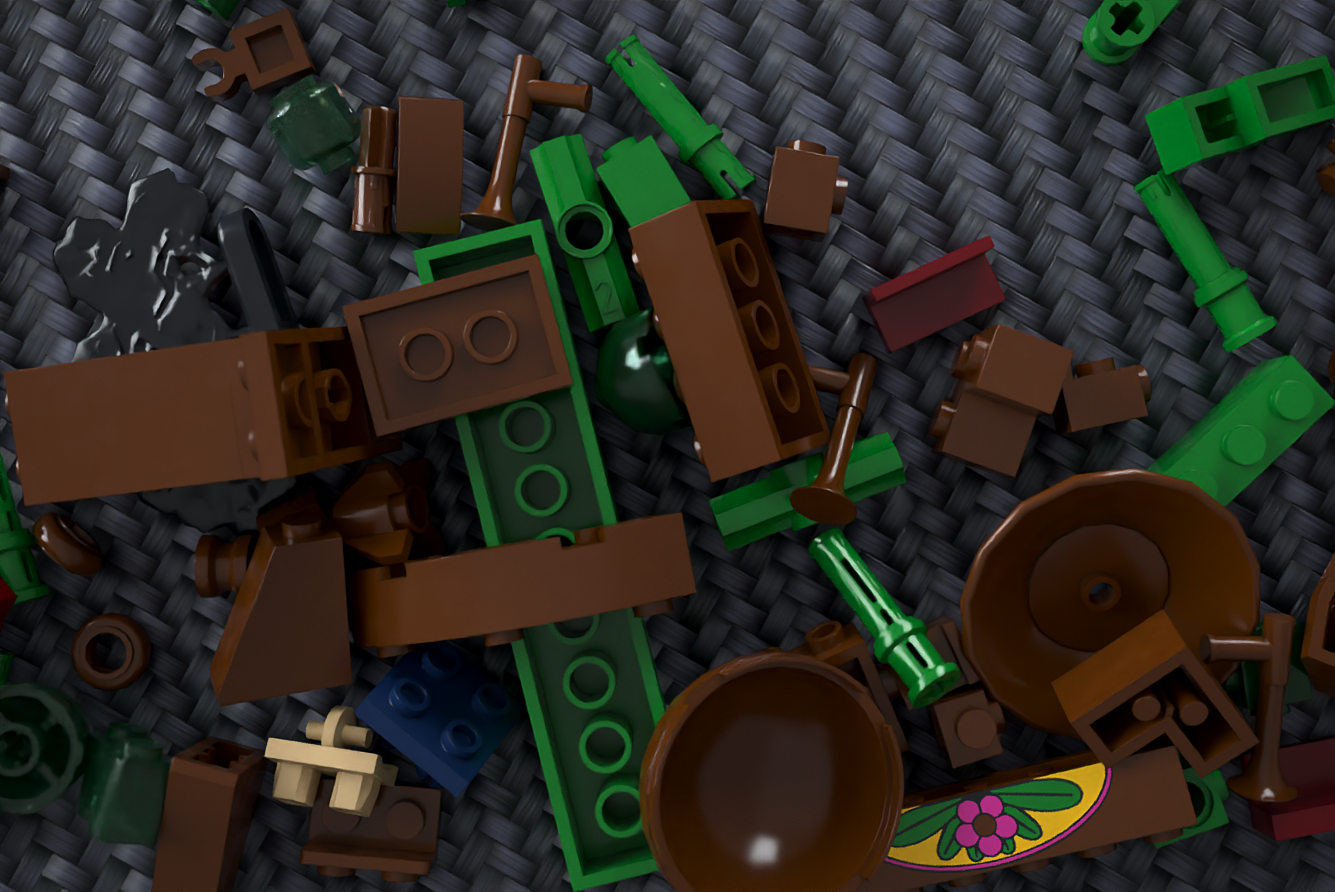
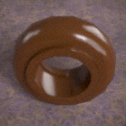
[33,512,104,577]
[71,612,152,691]

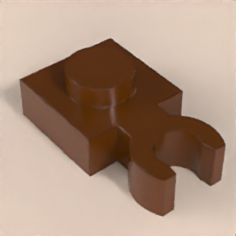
[191,8,317,102]

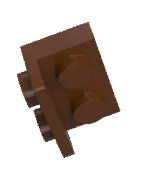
[300,775,444,883]

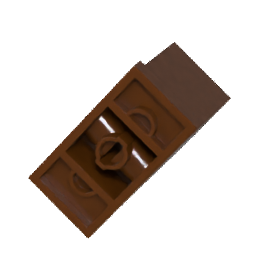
[3,326,403,506]

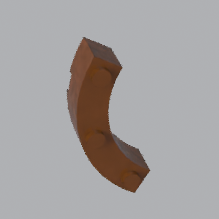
[345,512,697,658]

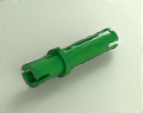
[605,35,757,200]

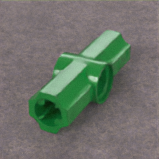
[529,134,642,334]
[708,432,907,551]

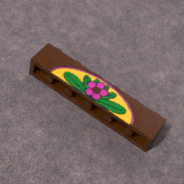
[855,733,1198,892]

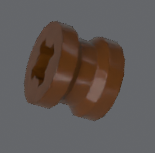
[194,535,259,598]

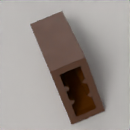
[209,513,352,706]
[151,736,269,892]

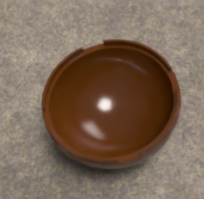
[639,652,904,892]

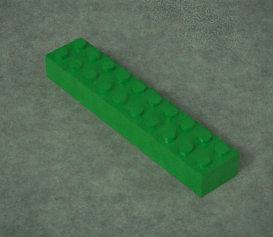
[413,219,667,892]

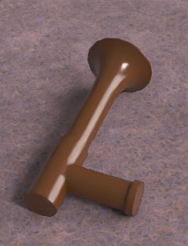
[460,54,593,232]
[789,353,878,525]
[1199,613,1298,802]

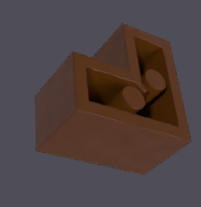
[928,323,1075,478]
[1051,609,1260,779]

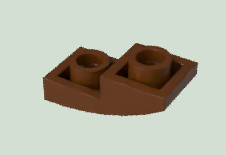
[395,95,464,235]

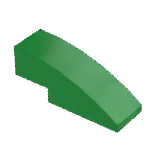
[1144,55,1335,175]

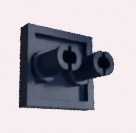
[354,640,527,797]

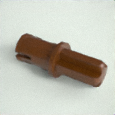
[349,106,397,235]

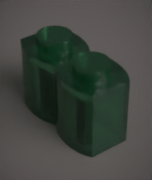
[75,722,172,846]

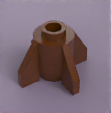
[329,458,447,566]

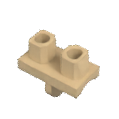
[264,705,398,817]

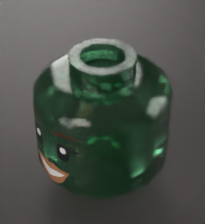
[266,75,361,176]

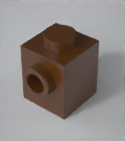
[761,140,848,243]

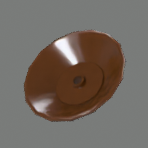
[960,467,1260,741]

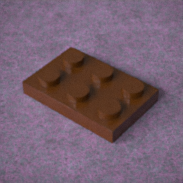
[342,254,574,437]

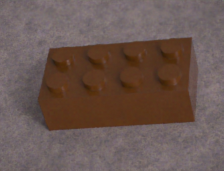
[628,199,831,482]

